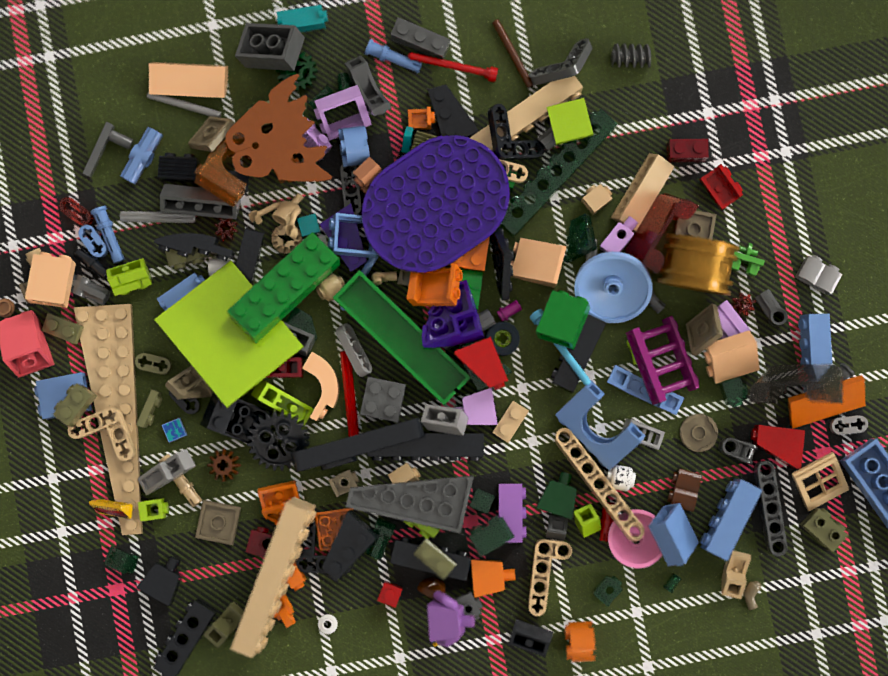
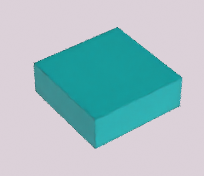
[402,126,414,153]
[297,214,321,237]

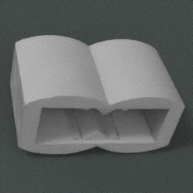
[795,255,843,296]

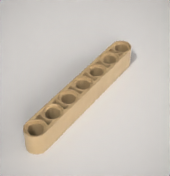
[555,428,644,542]

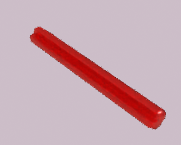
[340,351,359,437]

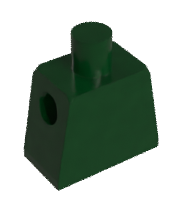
[536,471,577,520]

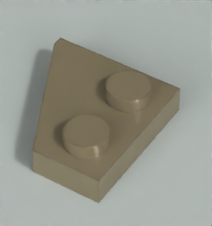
[165,365,213,399]

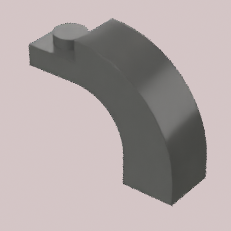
[344,55,391,116]

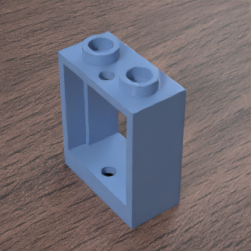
[328,213,379,258]

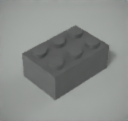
[235,23,305,71]

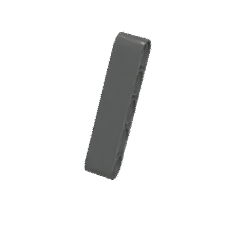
[754,461,787,556]

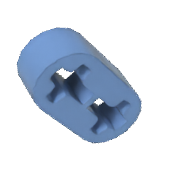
[78,225,108,258]

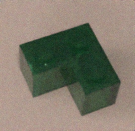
[469,515,514,557]

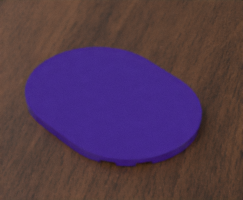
[362,135,510,273]

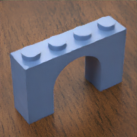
[555,380,645,470]

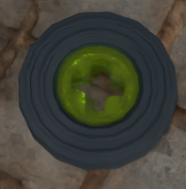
[486,322,520,356]

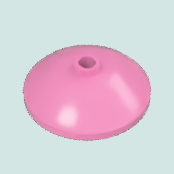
[608,509,662,568]

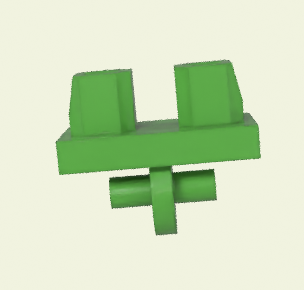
[731,243,765,276]

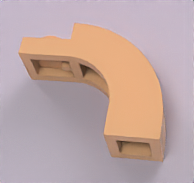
[302,352,339,421]

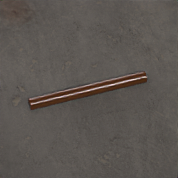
[492,19,534,89]

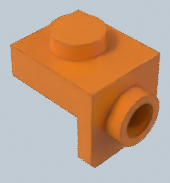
[408,106,435,130]

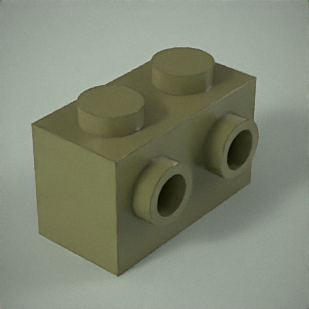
[52,383,97,427]
[800,508,848,552]

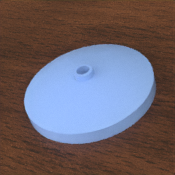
[574,252,652,323]

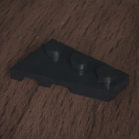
[428,84,479,137]

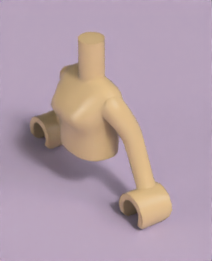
[249,193,303,238]

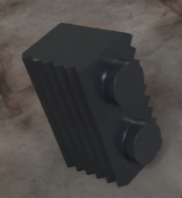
[158,153,200,183]
[508,619,553,658]

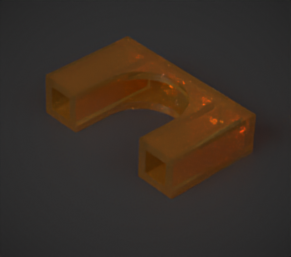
[195,132,259,207]

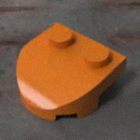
[257,480,300,525]

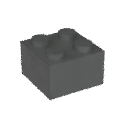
[360,377,407,423]

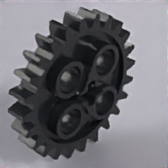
[247,409,310,471]

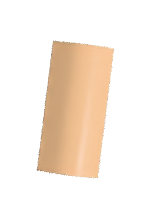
[149,62,228,98]

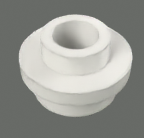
[318,614,338,634]

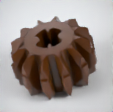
[207,449,241,482]

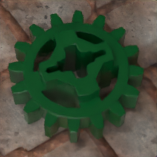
[276,51,318,92]

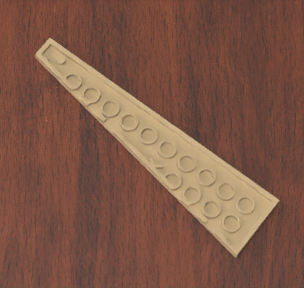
[73,304,143,535]

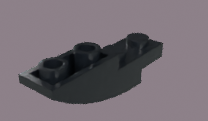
[154,233,235,261]

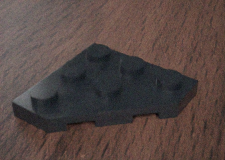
[489,226,514,301]

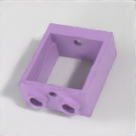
[313,85,372,141]

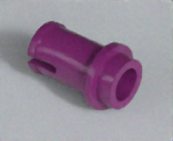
[496,300,522,322]

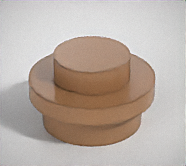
[0,298,15,318]

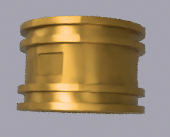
[657,234,740,296]

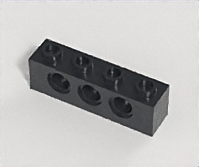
[153,599,217,676]

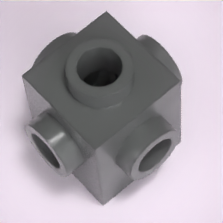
[454,591,483,621]

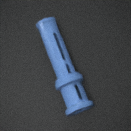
[365,39,422,74]
[90,206,125,264]

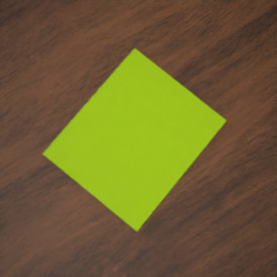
[154,261,304,408]

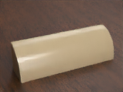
[611,153,675,231]

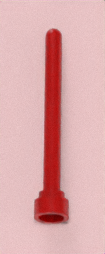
[408,52,498,83]

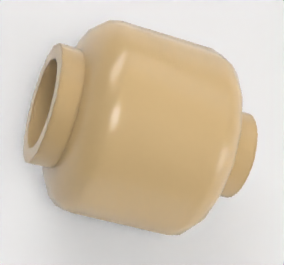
[316,273,345,302]

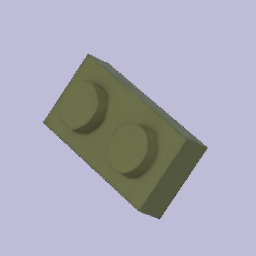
[41,313,84,344]
[136,389,163,428]

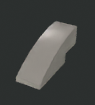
[137,449,196,495]

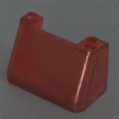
[625,193,698,275]

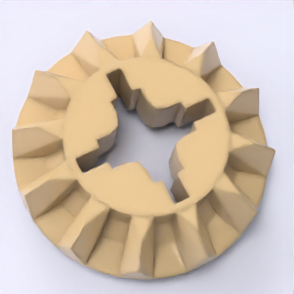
[272,225,302,254]

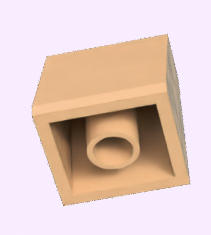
[511,238,567,288]

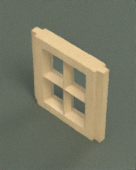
[792,452,849,511]

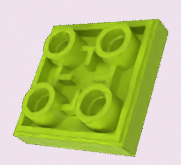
[547,98,593,145]

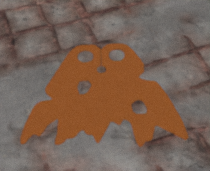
[225,74,332,182]

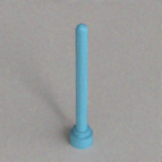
[530,309,591,385]

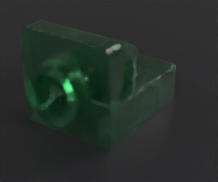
[104,546,139,574]

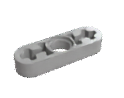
[336,323,372,377]

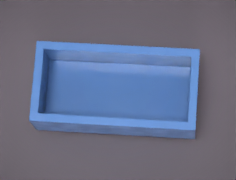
[700,479,762,561]

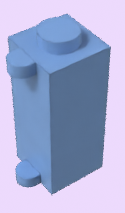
[157,272,205,311]

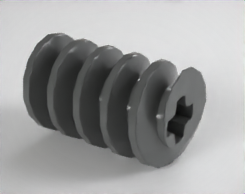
[611,43,651,68]

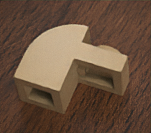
[721,550,751,599]

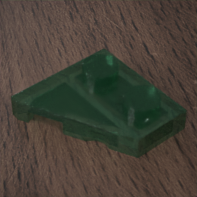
[563,213,597,263]

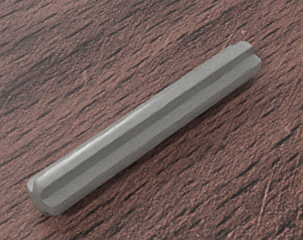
[120,211,196,223]

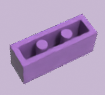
[498,483,526,543]

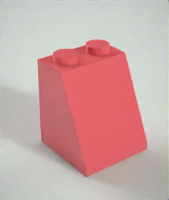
[0,310,54,378]

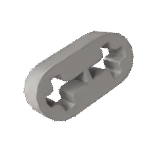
[829,415,868,435]

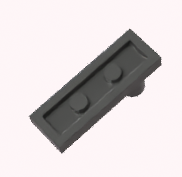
[82,122,134,179]

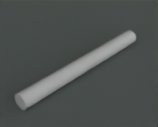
[147,92,222,117]

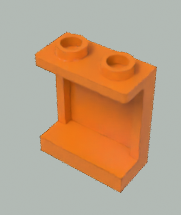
[407,263,463,306]

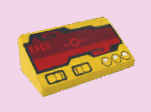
[89,499,133,519]

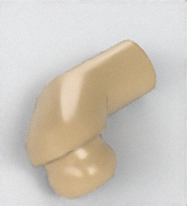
[371,271,397,285]

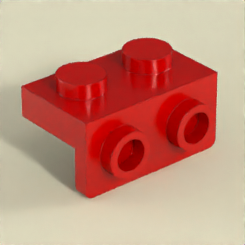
[699,164,743,210]

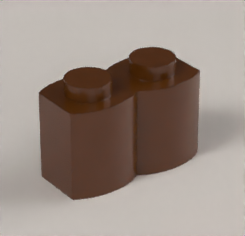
[667,468,702,512]

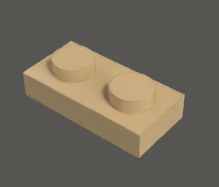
[492,401,529,443]

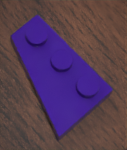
[320,203,367,272]

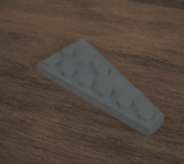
[346,475,474,533]

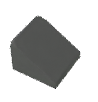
[546,515,568,541]

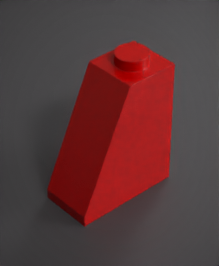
[454,337,508,390]
[751,425,805,469]

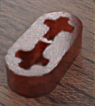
[59,197,93,226]

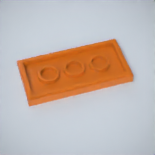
[788,375,866,429]

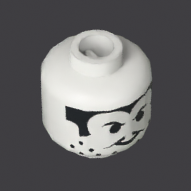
[607,465,636,492]

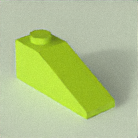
[251,380,314,426]

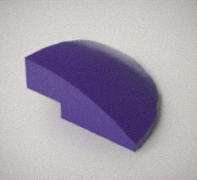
[422,280,484,348]

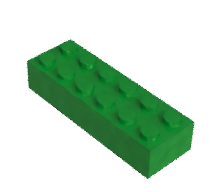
[227,232,340,343]

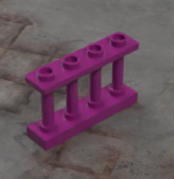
[625,316,699,405]

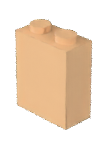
[25,252,76,308]
[704,330,760,384]

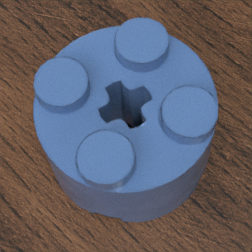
[338,126,370,167]

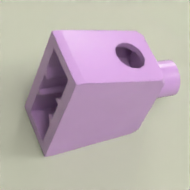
[600,216,638,252]
[453,388,498,425]

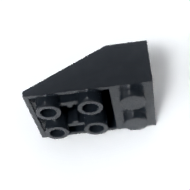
[200,392,272,443]

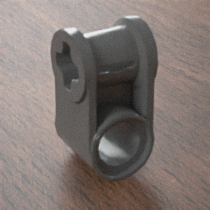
[718,438,758,465]

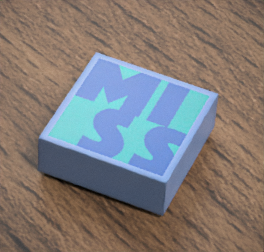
[162,418,187,443]

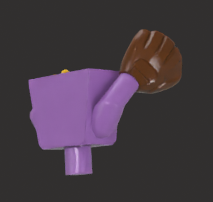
[417,577,475,647]

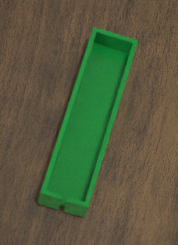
[333,270,471,405]

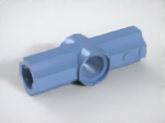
[120,127,163,185]

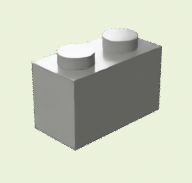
[421,404,468,436]

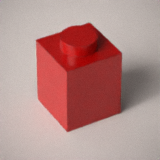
[377,581,403,608]

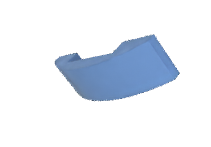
[607,365,684,415]

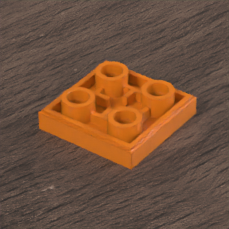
[315,508,353,551]

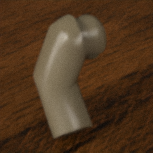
[743,581,761,610]

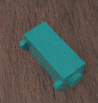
[276,5,328,32]

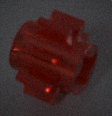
[214,218,238,240]
[732,293,756,317]

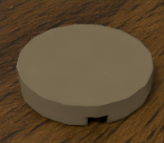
[679,414,718,452]

